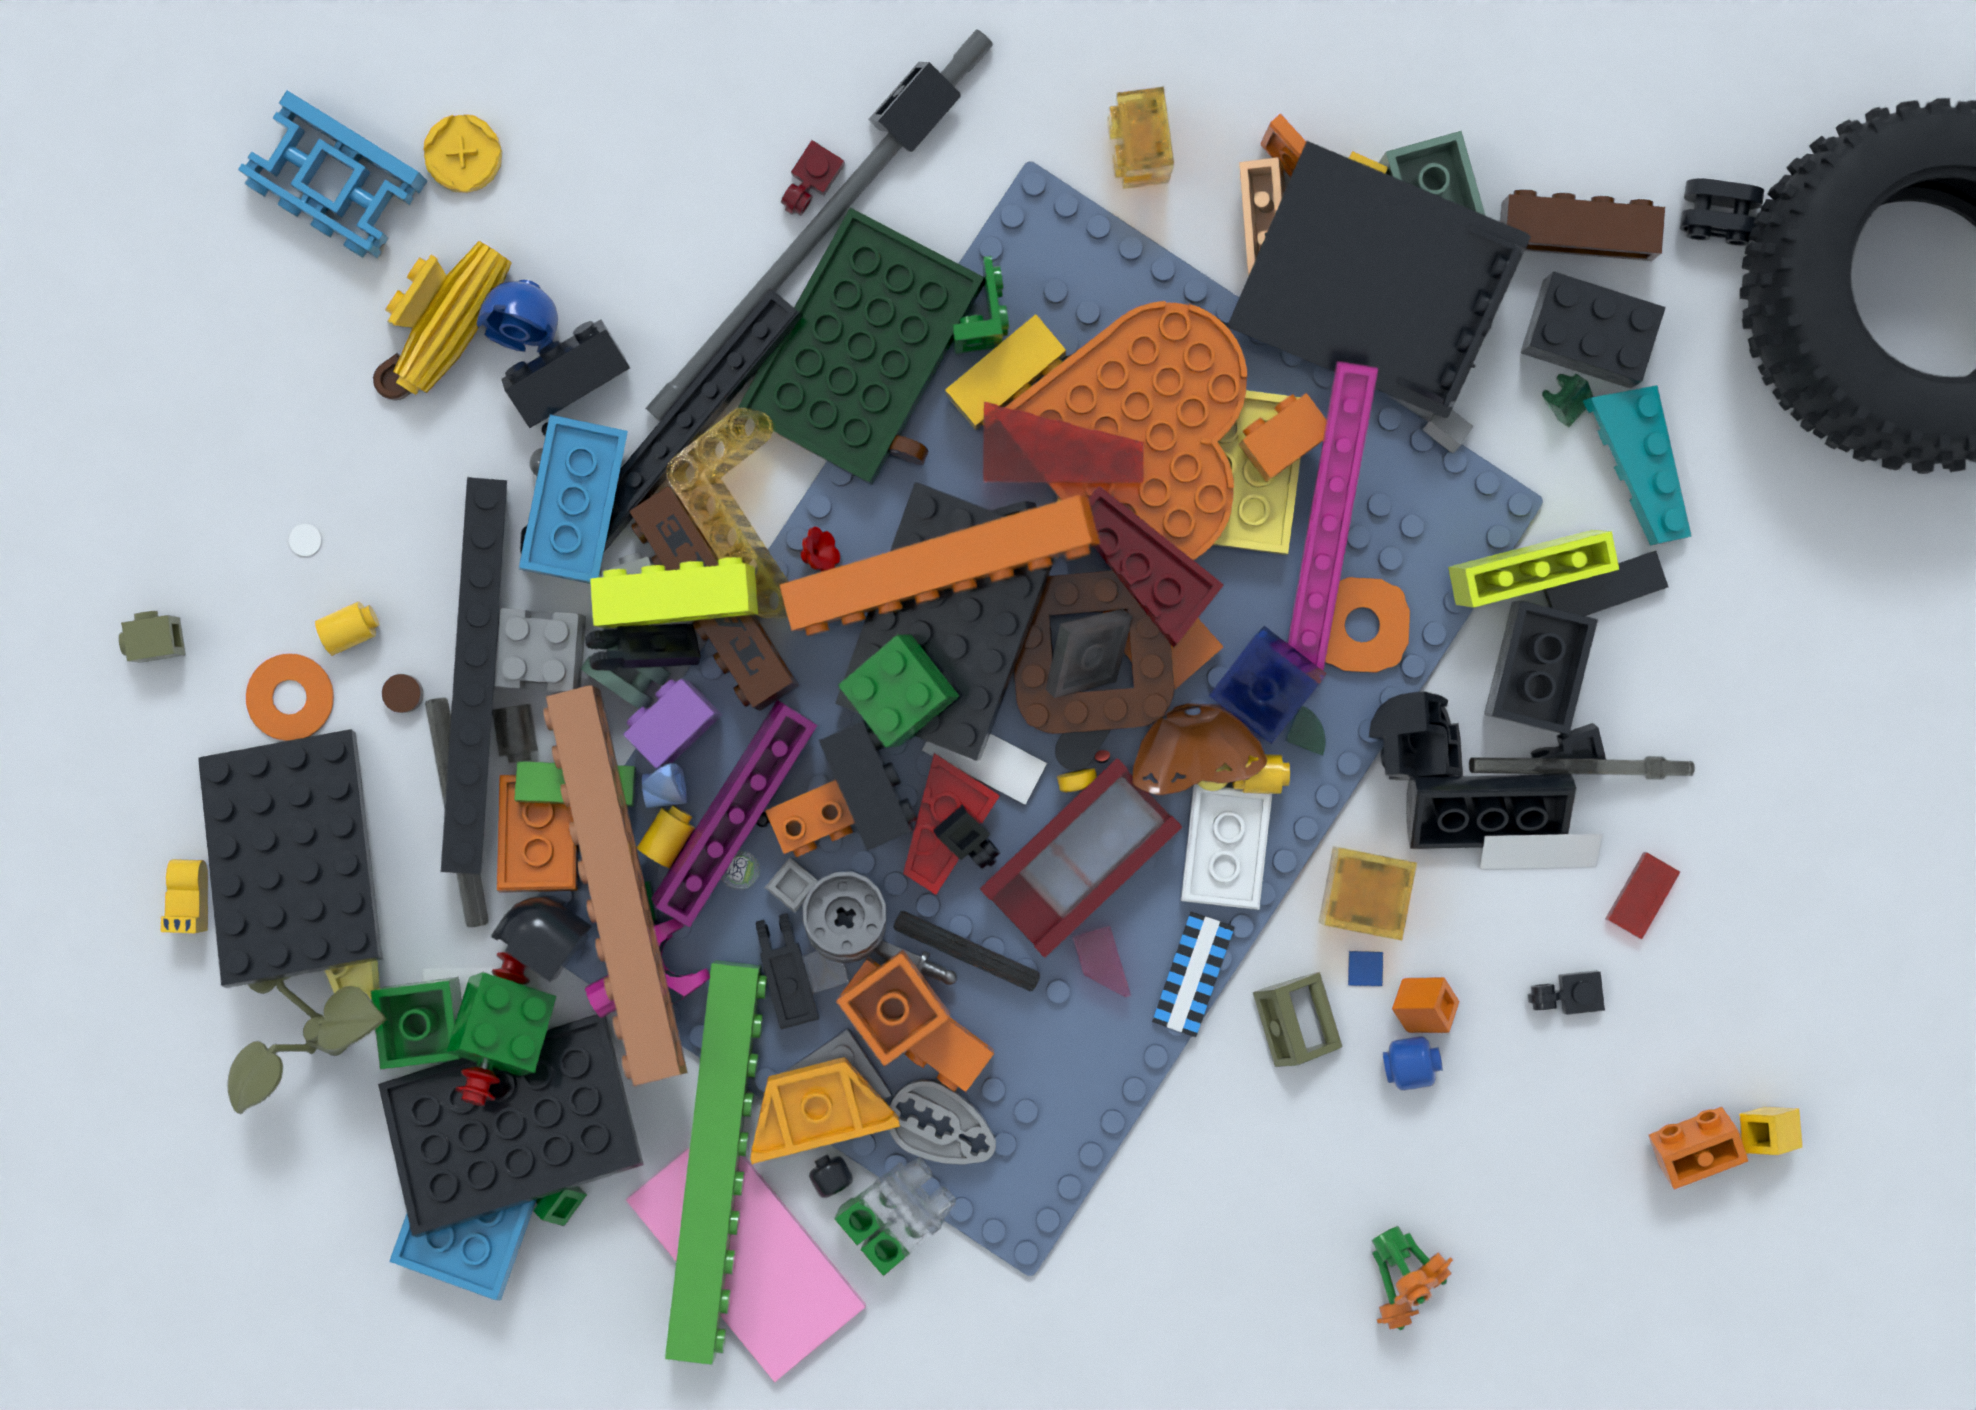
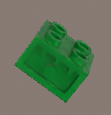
[953,256,1009,354]

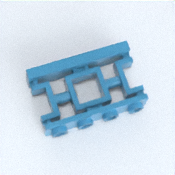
[238,90,427,258]

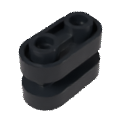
[1680,178,1765,246]

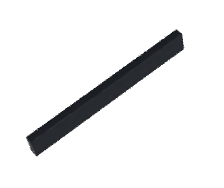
[604,289,803,552]

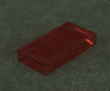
[1605,852,1680,939]

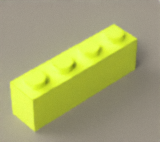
[1448,530,1619,608]
[590,557,758,629]

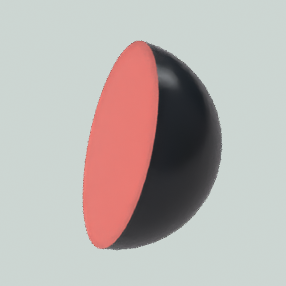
[1095,750,1110,763]

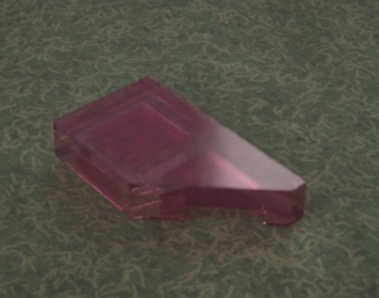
[1072,925,1131,998]

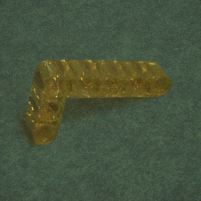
[666,408,789,618]

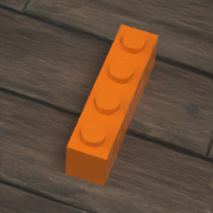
[840,956,994,1092]

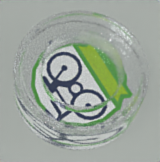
[721,850,760,890]

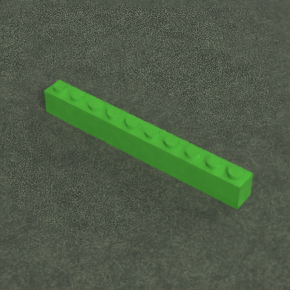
[665,960,768,1365]

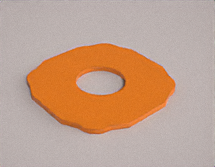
[1325,577,1410,673]

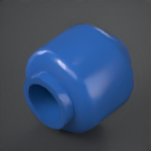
[1383,1036,1443,1091]

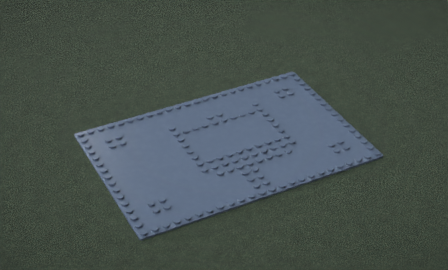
[538,161,1543,1276]

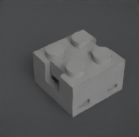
[494,608,586,692]

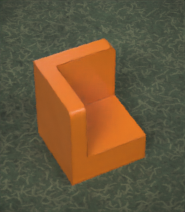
[1392,977,1460,1033]

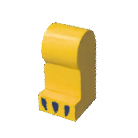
[160,859,208,933]

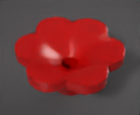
[801,526,841,572]

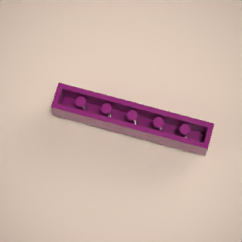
[651,699,817,928]

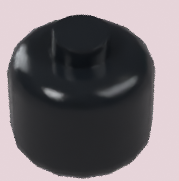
[809,1154,853,1198]

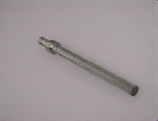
[1469,756,1695,780]

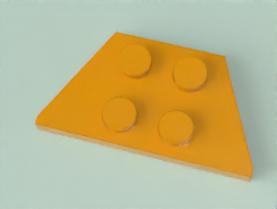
[750,1057,900,1164]

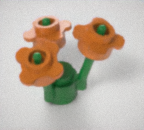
[1372,1226,1453,1330]

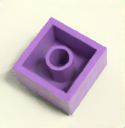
[623,679,722,769]

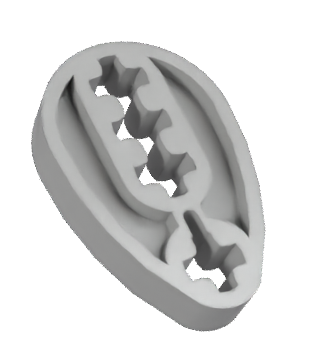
[889,1079,996,1165]

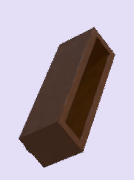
[1500,189,1665,261]

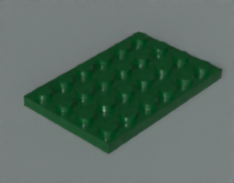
[736,207,985,485]

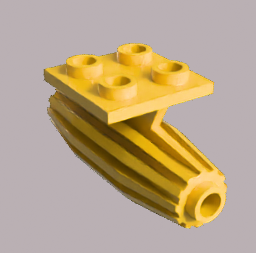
[385,241,512,395]

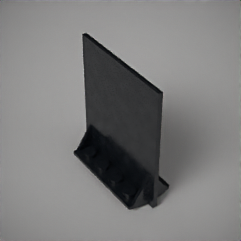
[1227,141,1531,418]

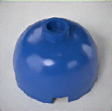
[476,279,558,353]

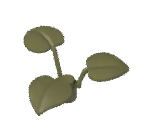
[227,976,386,1115]

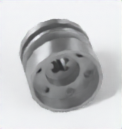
[803,872,886,963]

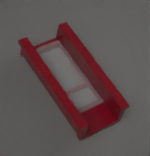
[979,758,1182,958]

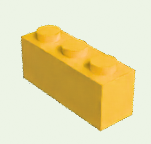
[945,314,1066,431]

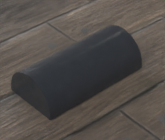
[1406,774,1576,849]

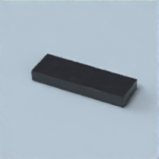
[1543,551,1669,616]

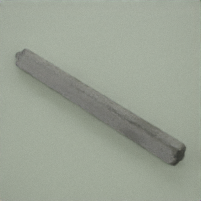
[425,697,489,928]

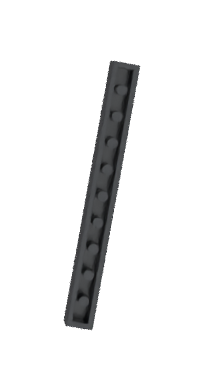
[440,477,507,874]

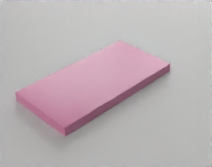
[626,1147,866,1382]

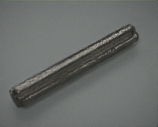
[893,911,1040,991]

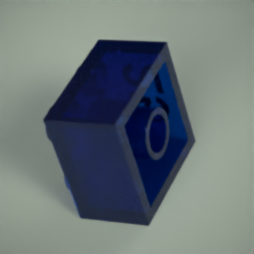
[1209,625,1327,744]

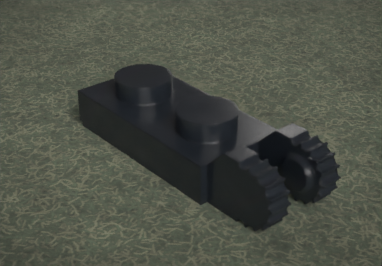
[585,623,701,671]
[755,913,820,1029]

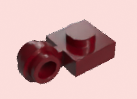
[781,140,845,216]

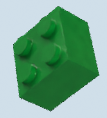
[838,634,959,748]
[370,977,462,1070]

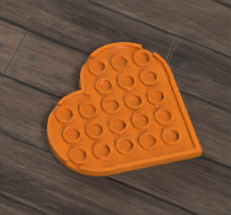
[995,301,1247,560]

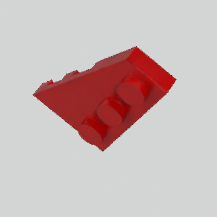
[903,753,1000,895]

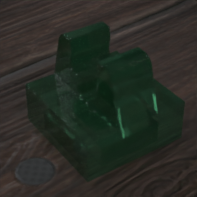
[1542,374,1594,428]

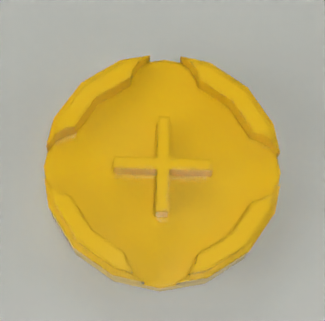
[423,114,502,193]

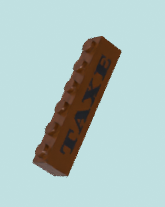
[629,486,799,711]

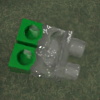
[834,1157,956,1276]

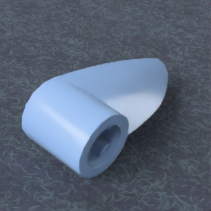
[642,763,687,809]

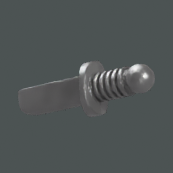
[875,940,957,985]

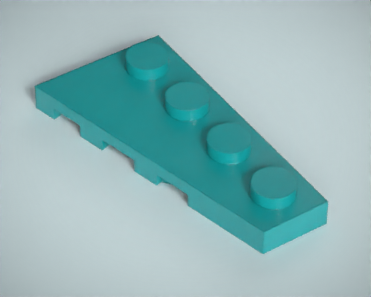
[1583,385,1692,546]

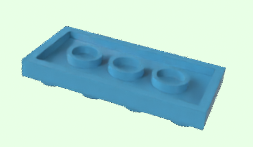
[519,414,628,584]

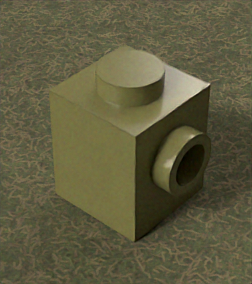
[119,611,186,663]

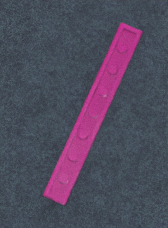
[1282,361,1378,679]

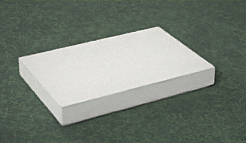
[1180,784,1272,910]

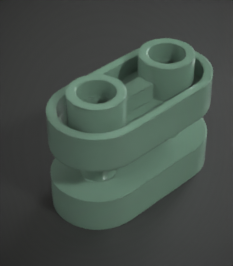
[580,645,671,709]

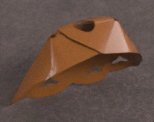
[1132,703,1267,795]

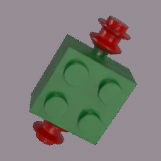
[446,952,557,1106]

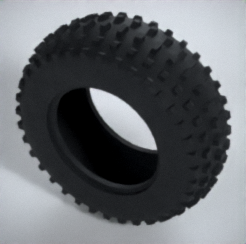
[1739,98,1976,474]

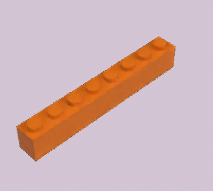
[780,495,1100,636]

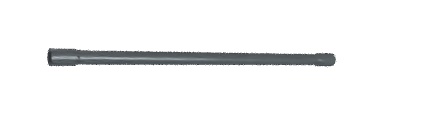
[645,29,993,421]

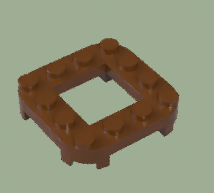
[1014,570,1175,734]

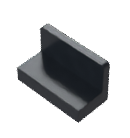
[868,62,961,152]

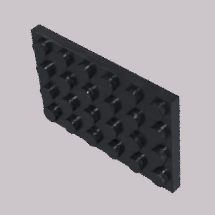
[835,482,1056,761]
[198,729,383,988]
[378,1014,644,1237]

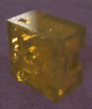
[1107,86,1174,189]
[1318,846,1417,941]

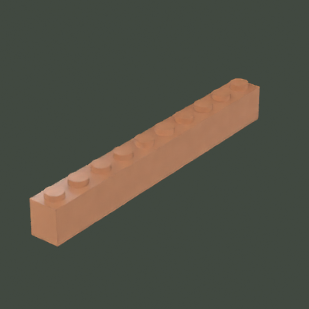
[543,685,688,1086]

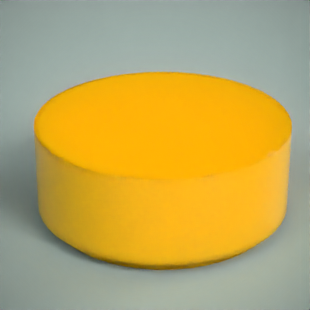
[1057,768,1097,792]

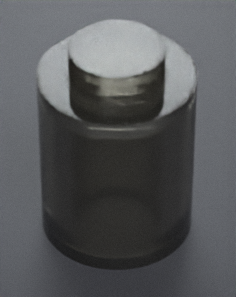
[492,704,538,763]

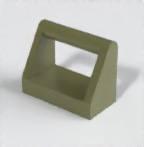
[1253,972,1343,1067]

